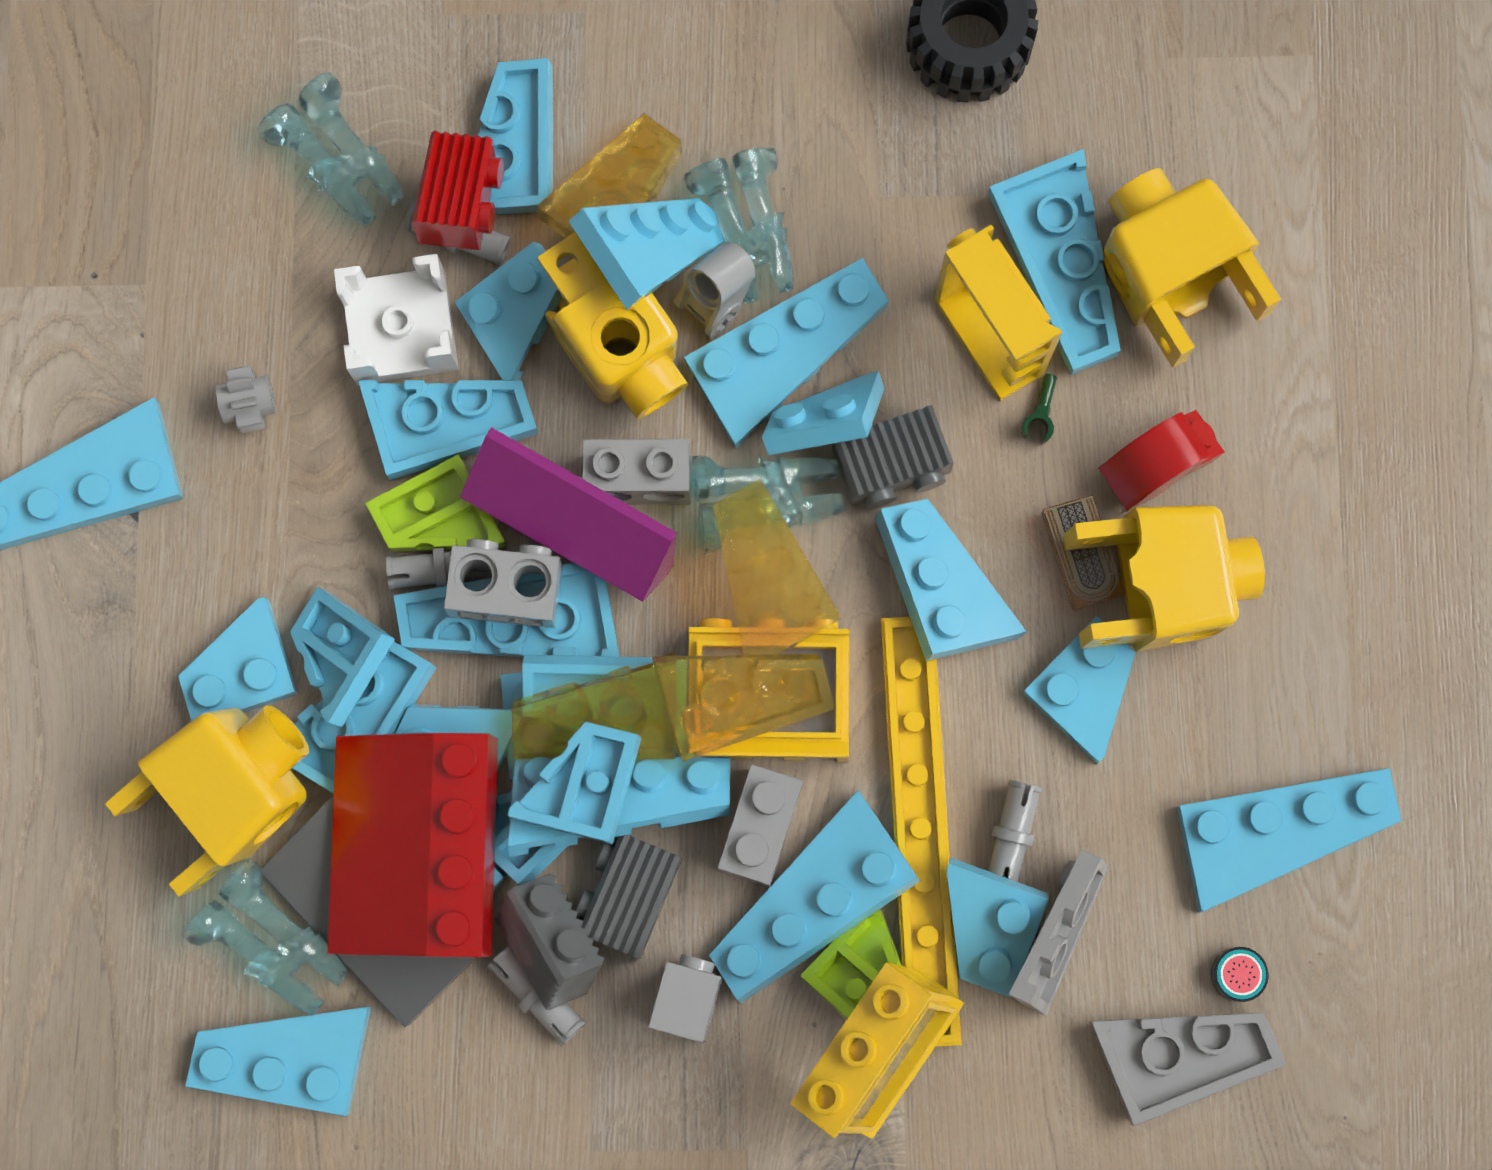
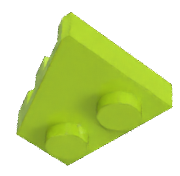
[365,454,507,552]
[800,909,902,1020]

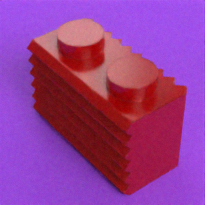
[412,130,504,250]

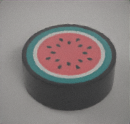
[1211,947,1269,1002]

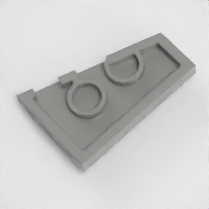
[1009,850,1109,1016]
[1089,1013,1286,1126]

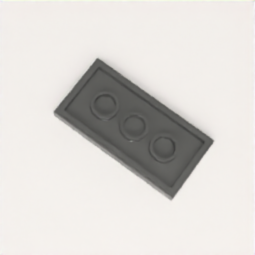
[260,795,477,1027]

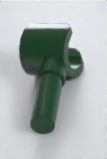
[1021,374,1057,444]

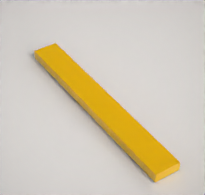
[880,617,962,1048]

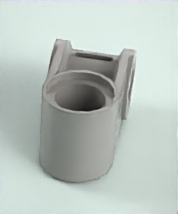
[673,242,756,339]

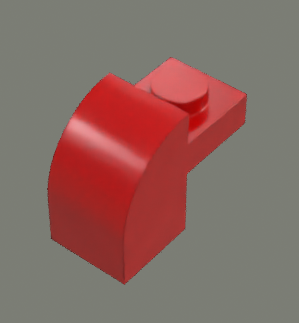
[1098,410,1225,511]

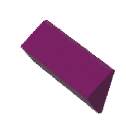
[460,427,677,602]

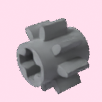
[215,365,277,433]

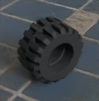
[906,0,1038,103]

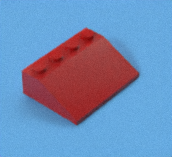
[327,733,498,957]

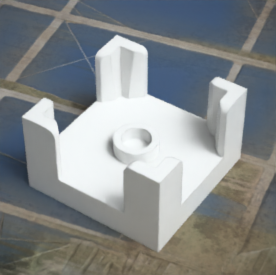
[334,254,459,386]

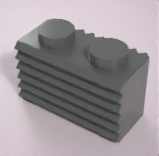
[832,405,954,509]
[576,835,682,959]
[495,874,604,1010]

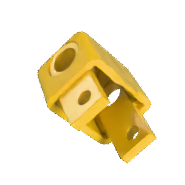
[1103,168,1281,368]
[537,232,688,420]
[1063,505,1265,652]
[105,705,309,897]

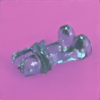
[257,72,404,227]
[683,148,794,304]
[691,455,845,553]
[182,858,348,1015]

